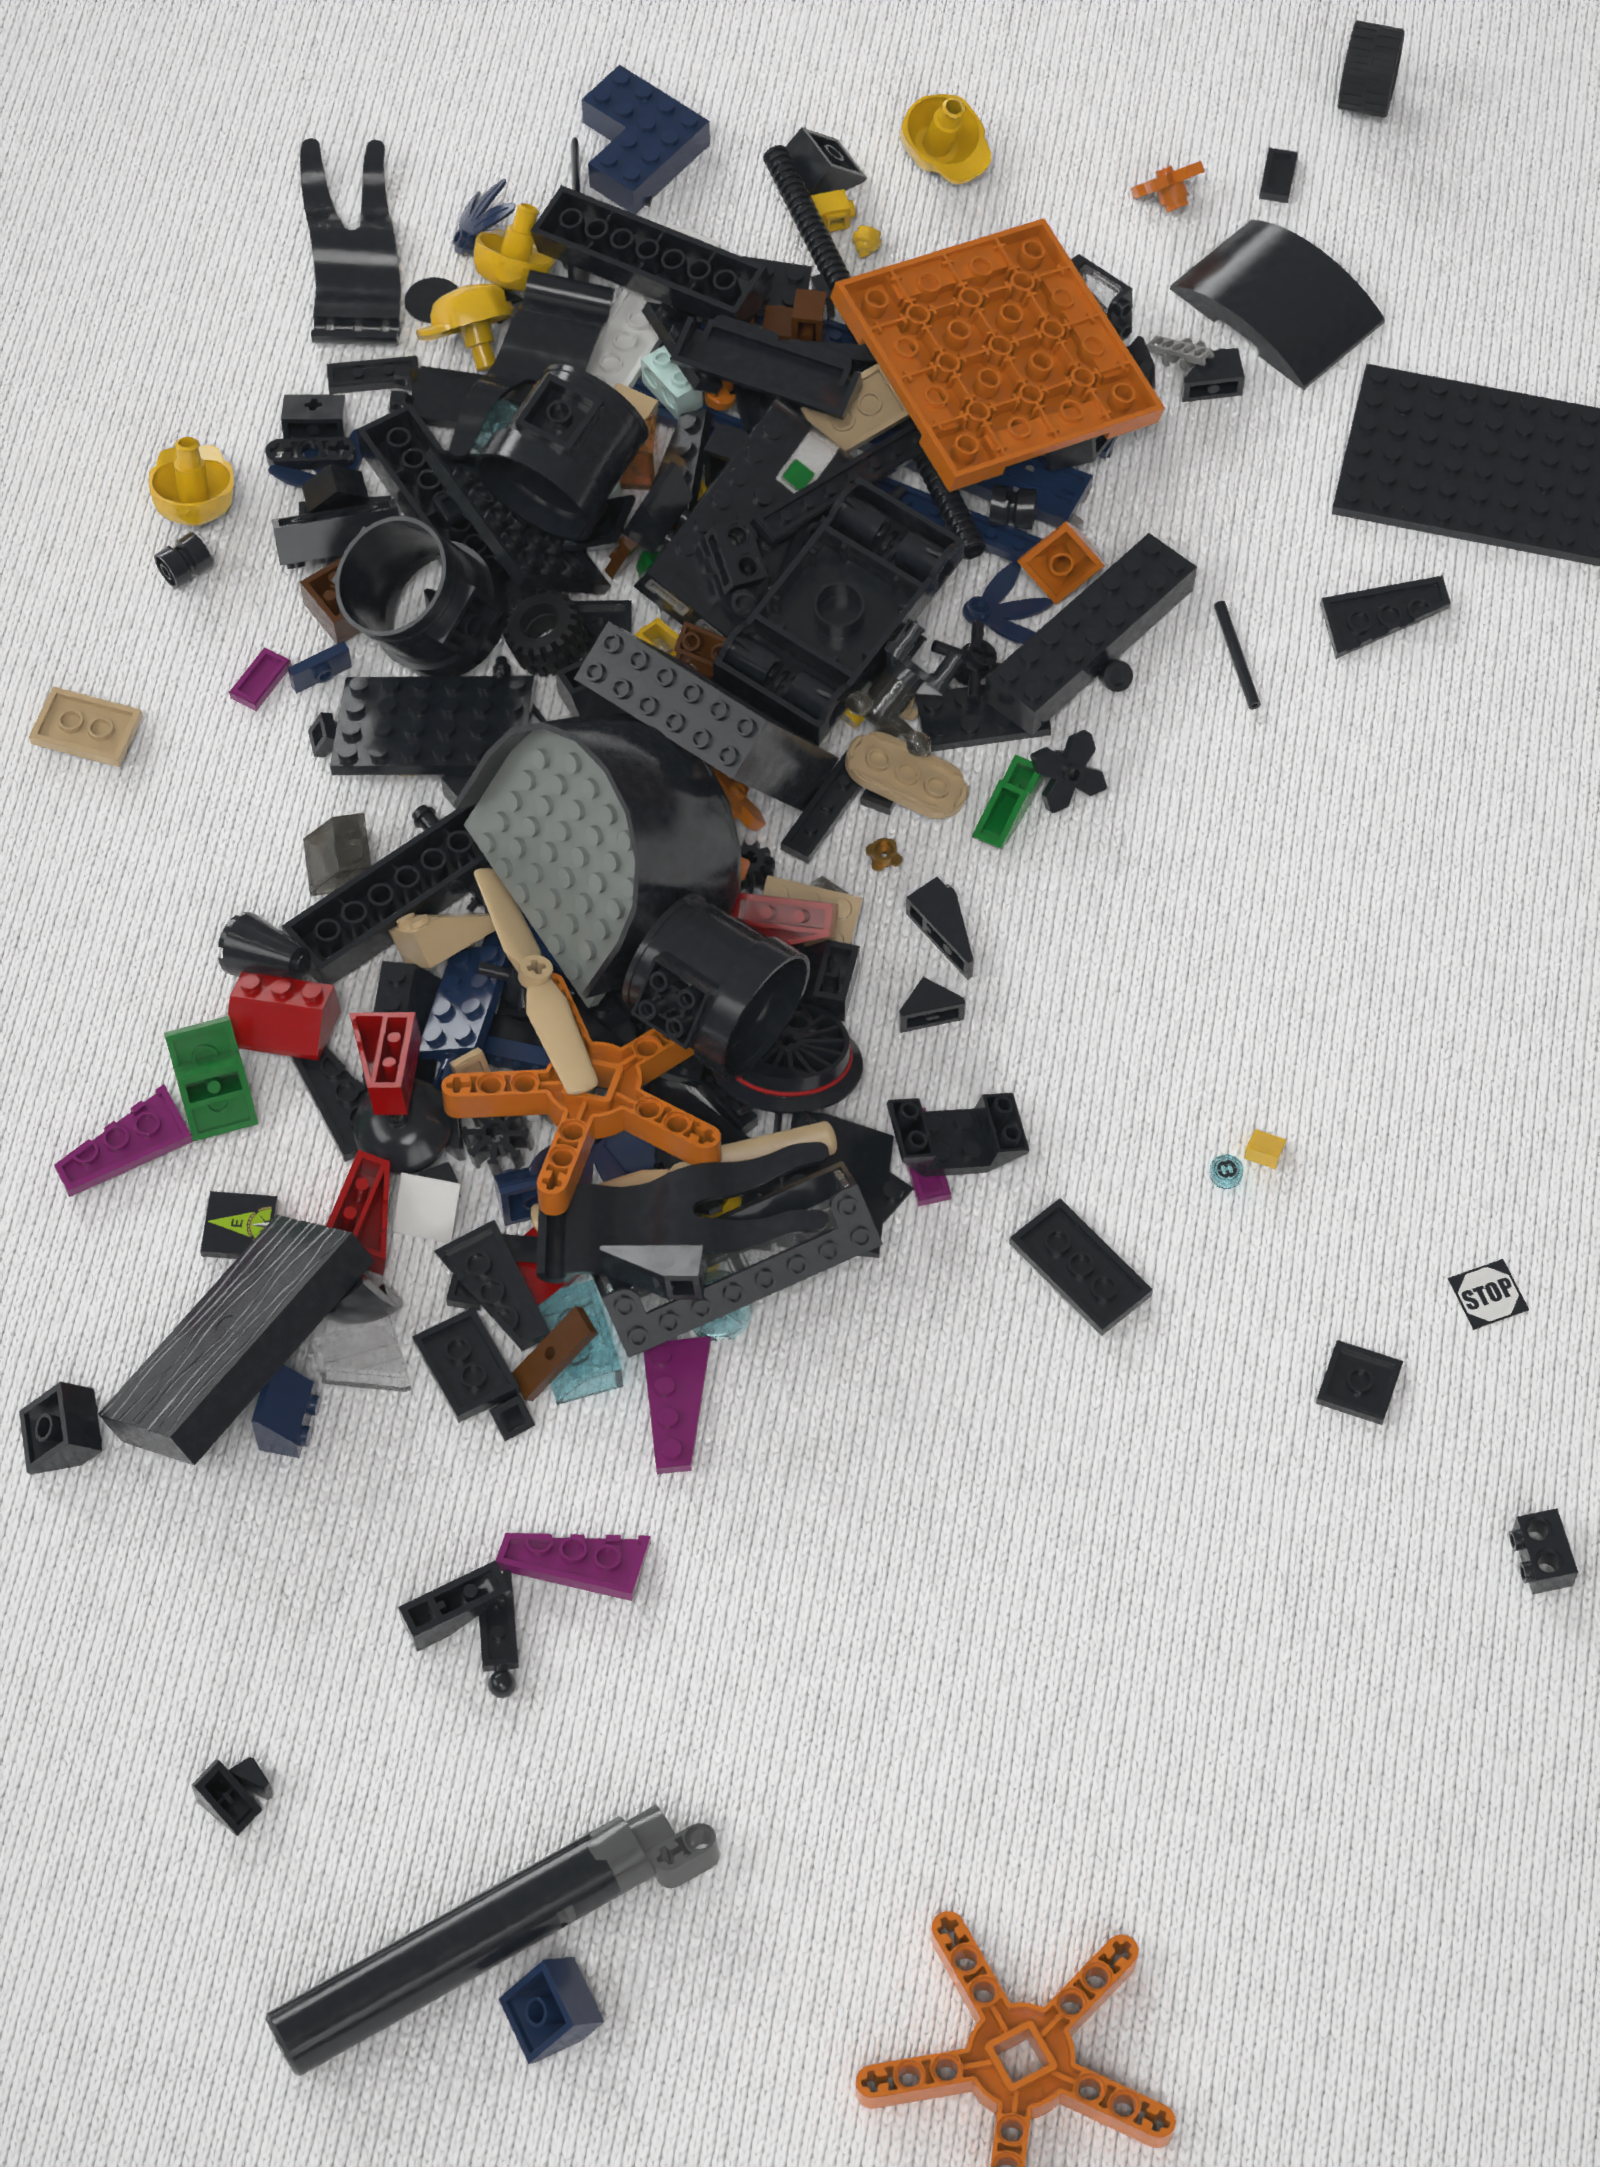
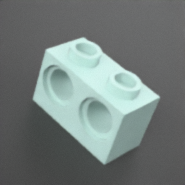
[641,345,703,420]

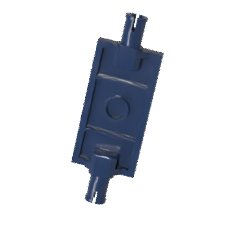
[419,931,512,1092]

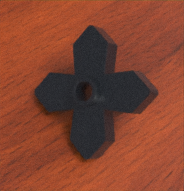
[1030,730,1107,813]

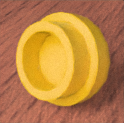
[852,225,882,258]

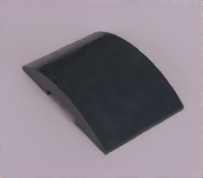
[1170,219,1385,390]

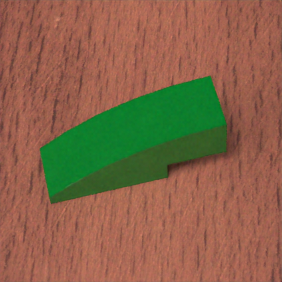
[972,754,1045,850]

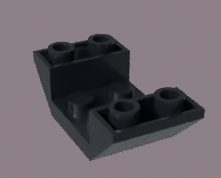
[886,1093,1030,1177]

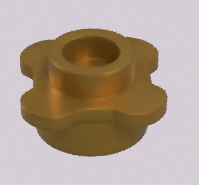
[866,838,902,871]

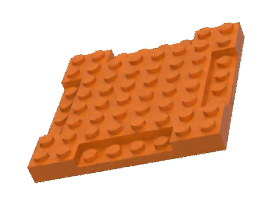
[830,218,1165,492]

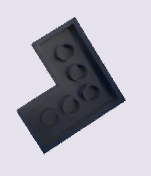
[581,64,710,214]

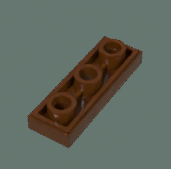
[512,1306,598,1402]

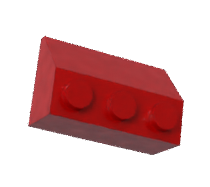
[228,971,341,1061]

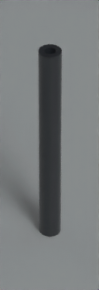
[1214,601,1261,710]

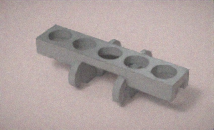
[1146,335,1214,371]

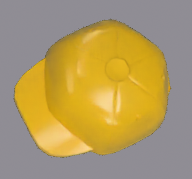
[900,94,991,184]
[474,203,556,292]
[415,284,515,372]
[149,437,234,526]

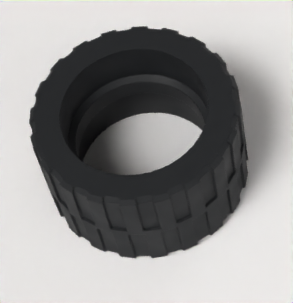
[1338,20,1405,118]

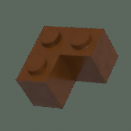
[762,289,827,342]
[300,558,360,644]

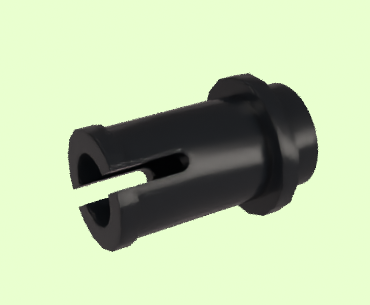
[412,805,440,830]

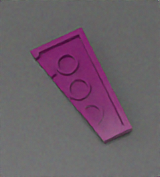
[54,1084,193,1197]
[643,1336,711,1474]
[496,1533,651,1601]

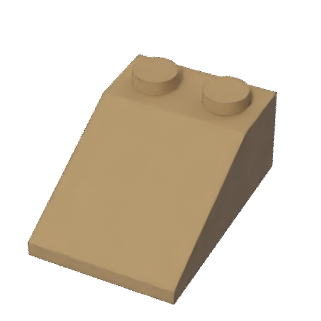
[388,913,496,968]

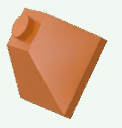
[1017,521,1105,605]

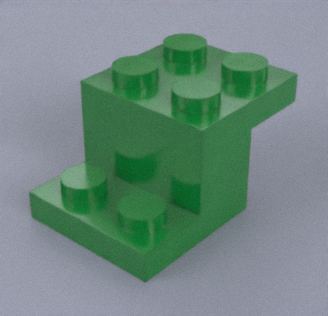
[164,1016,259,1142]

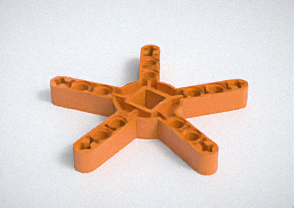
[441,973,722,1216]
[856,1911,1176,2167]

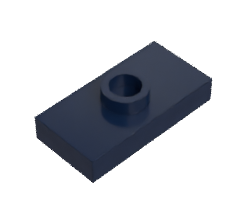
[288,641,352,694]

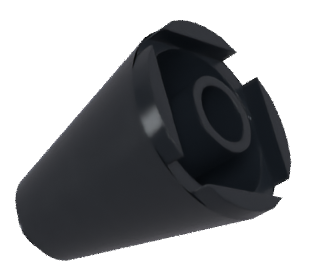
[218,912,311,979]

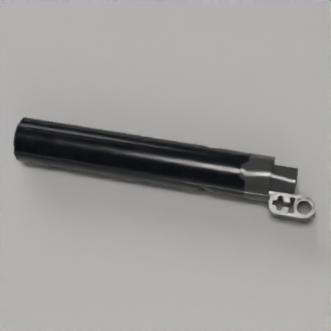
[265,1805,720,2076]

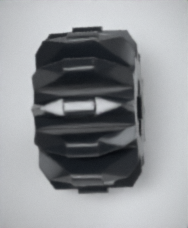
[740,839,775,894]

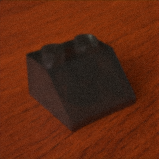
[303,813,372,896]

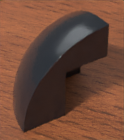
[325,1274,403,1325]

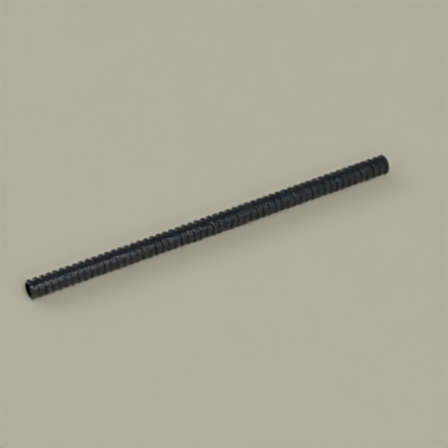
[763,145,986,560]

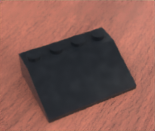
[777,1112,894,1258]

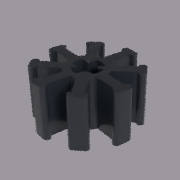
[462,1116,533,1176]

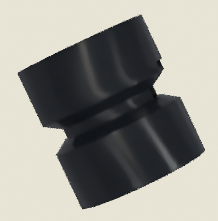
[989,484,1038,530]
[154,532,213,589]

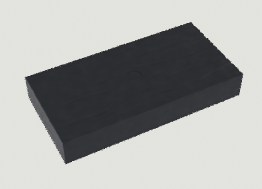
[98,1215,375,1466]

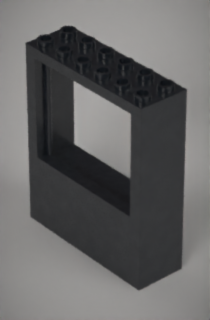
[574,621,839,812]

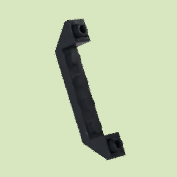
[1044,336,1156,471]

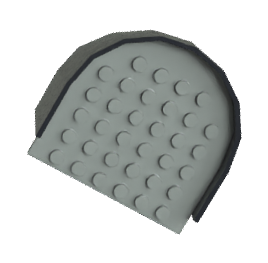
[454,714,741,1008]

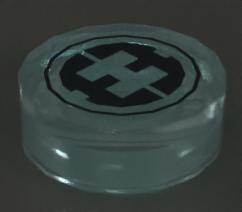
[1209,1154,1244,1189]

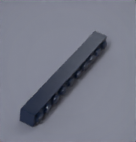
[482,1035,652,1092]

